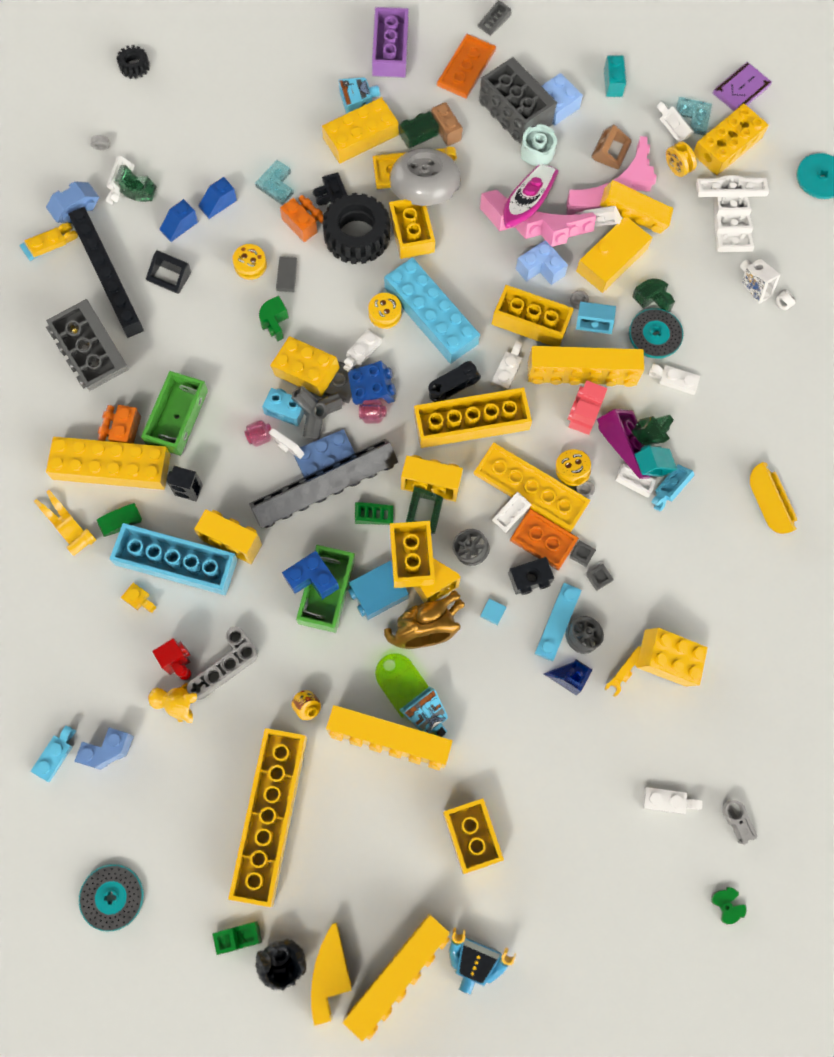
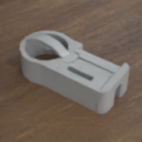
[722,800,757,844]

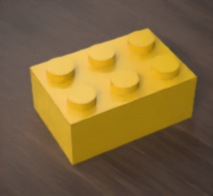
[389,199,435,259]
[270,336,340,397]
[401,455,463,502]
[194,509,262,565]
[390,521,435,588]
[636,627,708,687]
[443,798,504,874]

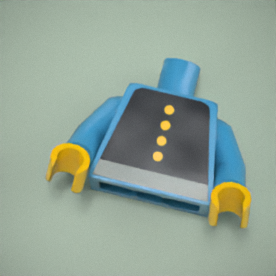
[449,927,516,995]

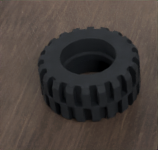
[322,193,390,264]

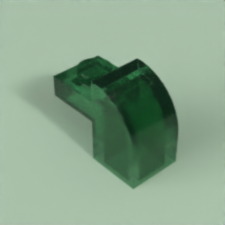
[115,165,157,202]
[632,279,675,312]
[631,415,674,446]

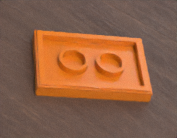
[510,509,579,571]

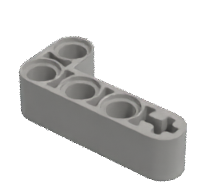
[187,627,258,700]

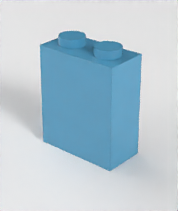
[348,561,409,620]

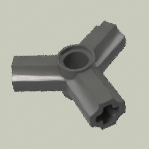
[291,386,343,440]

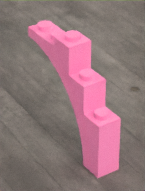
[566,136,656,215]
[480,190,596,247]

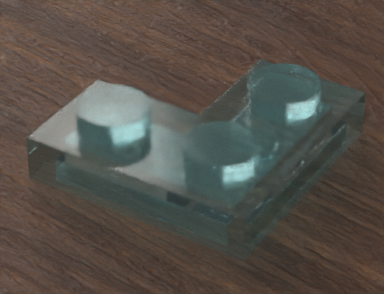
[676,97,712,136]
[255,160,294,205]

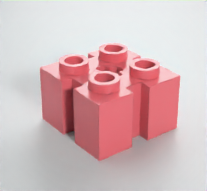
[567,380,608,435]

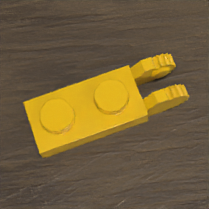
[24,222,78,257]

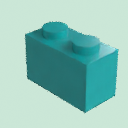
[604,55,626,97]
[635,445,677,477]

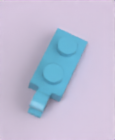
[651,464,695,511]
[30,726,76,782]

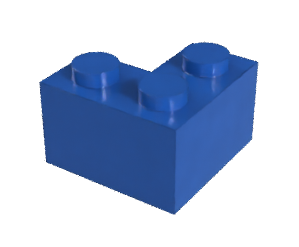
[282,551,339,599]

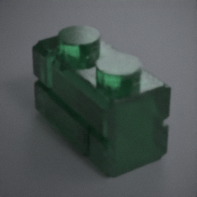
[399,111,439,149]

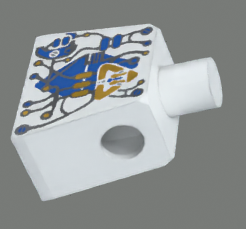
[740,259,780,304]

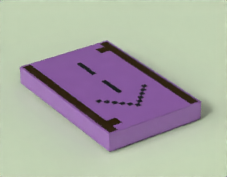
[713,62,772,111]

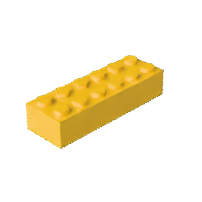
[528,346,644,387]
[414,387,532,448]
[46,436,171,490]
[326,705,453,770]
[342,914,450,1042]

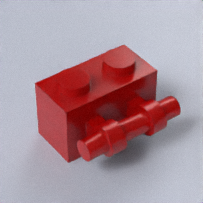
[152,638,192,680]

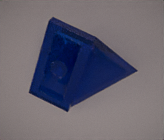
[544,659,592,696]

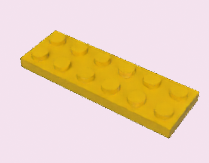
[474,443,591,533]

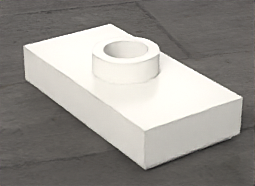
[269,428,304,459]
[615,463,656,498]
[492,492,532,533]

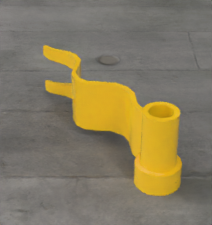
[34,490,97,556]

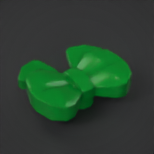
[711,887,747,925]

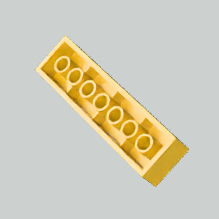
[228,728,307,907]

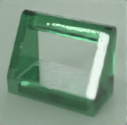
[406,487,443,534]

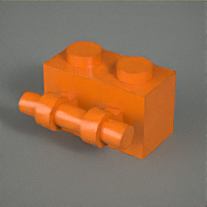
[280,195,323,242]
[98,405,141,444]

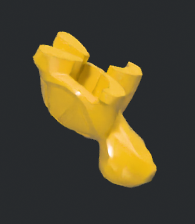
[148,683,197,723]

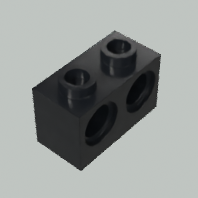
[167,466,203,502]

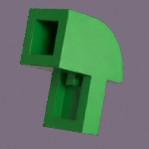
[259,295,288,342]

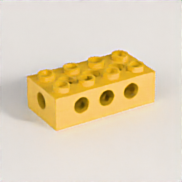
[693,104,769,176]

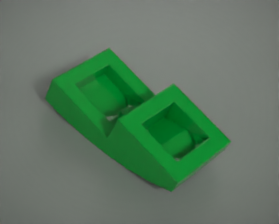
[96,503,142,537]
[212,921,262,955]

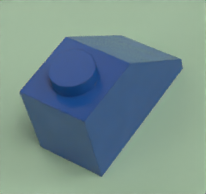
[198,177,237,219]
[160,199,198,242]

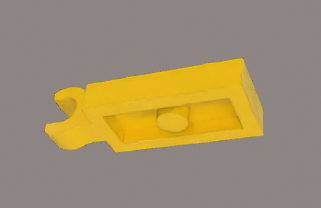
[604,646,641,697]

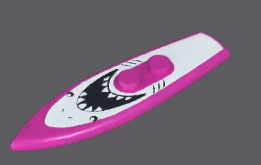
[503,165,558,228]

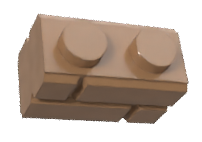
[431,102,463,146]

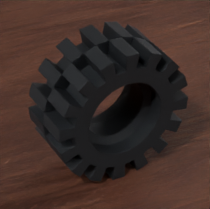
[117,45,150,79]

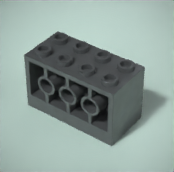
[479,57,557,145]
[46,299,129,391]

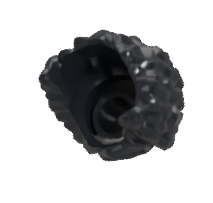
[255,939,307,991]

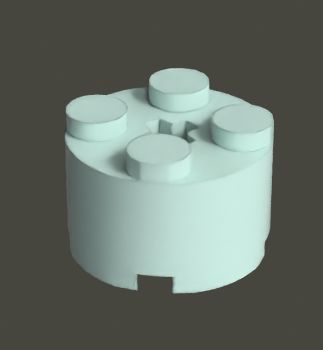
[521,124,557,166]

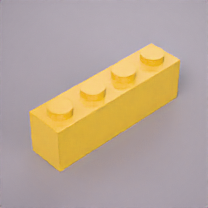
[600,180,673,234]

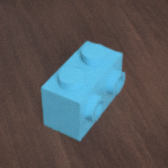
[576,302,616,334]
[262,388,304,427]

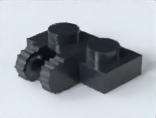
[312,172,347,206]

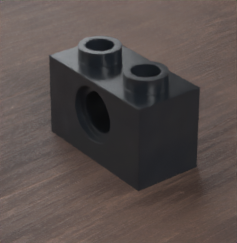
[508,557,554,595]

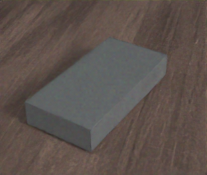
[276,257,297,292]

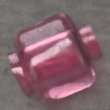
[359,399,387,424]
[244,420,271,447]

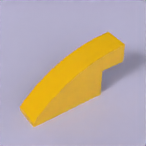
[311,922,352,1026]

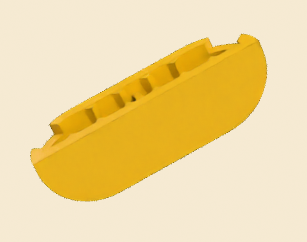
[750,462,797,534]

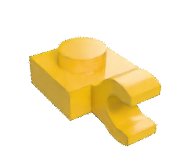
[121,582,157,613]

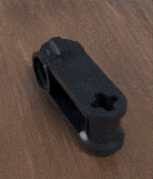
[428,361,481,402]

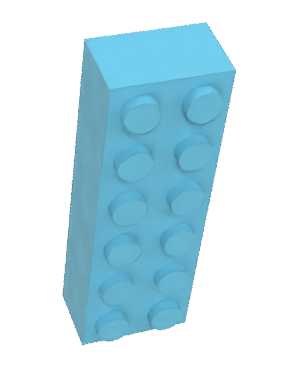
[384,257,480,364]
[110,523,238,596]

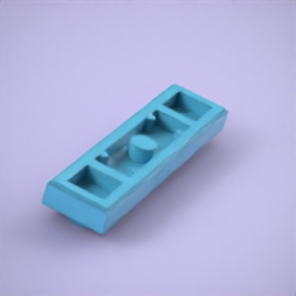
[535,583,582,662]

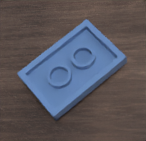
[294,429,355,477]

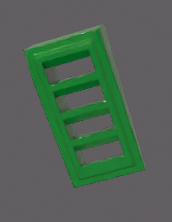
[355,502,394,525]

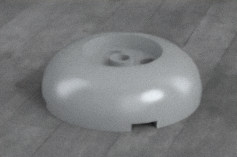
[390,148,460,206]

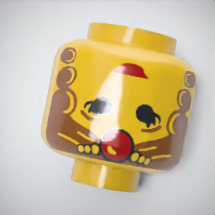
[291,690,321,720]

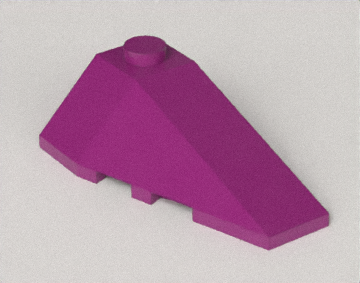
[597,409,651,479]

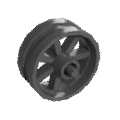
[453,529,490,566]
[565,616,604,654]

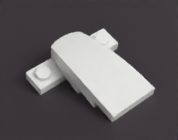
[696,175,769,252]

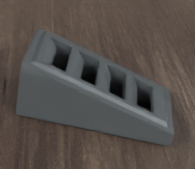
[478,0,511,36]

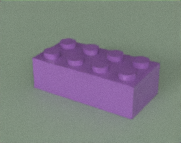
[372,7,408,77]

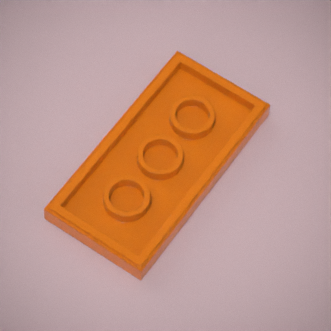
[437,34,496,99]

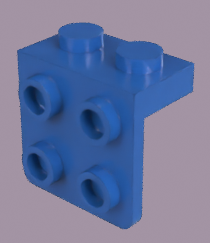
[348,361,396,405]

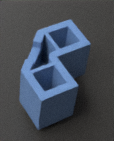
[46,181,100,223]
[74,728,134,770]

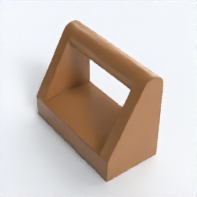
[591,125,632,169]

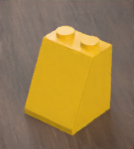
[414,558,461,603]

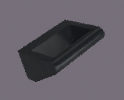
[146,250,192,294]

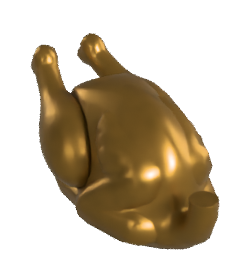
[384,590,465,649]

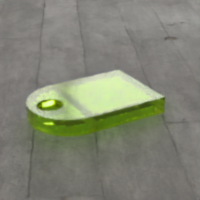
[375,653,429,718]

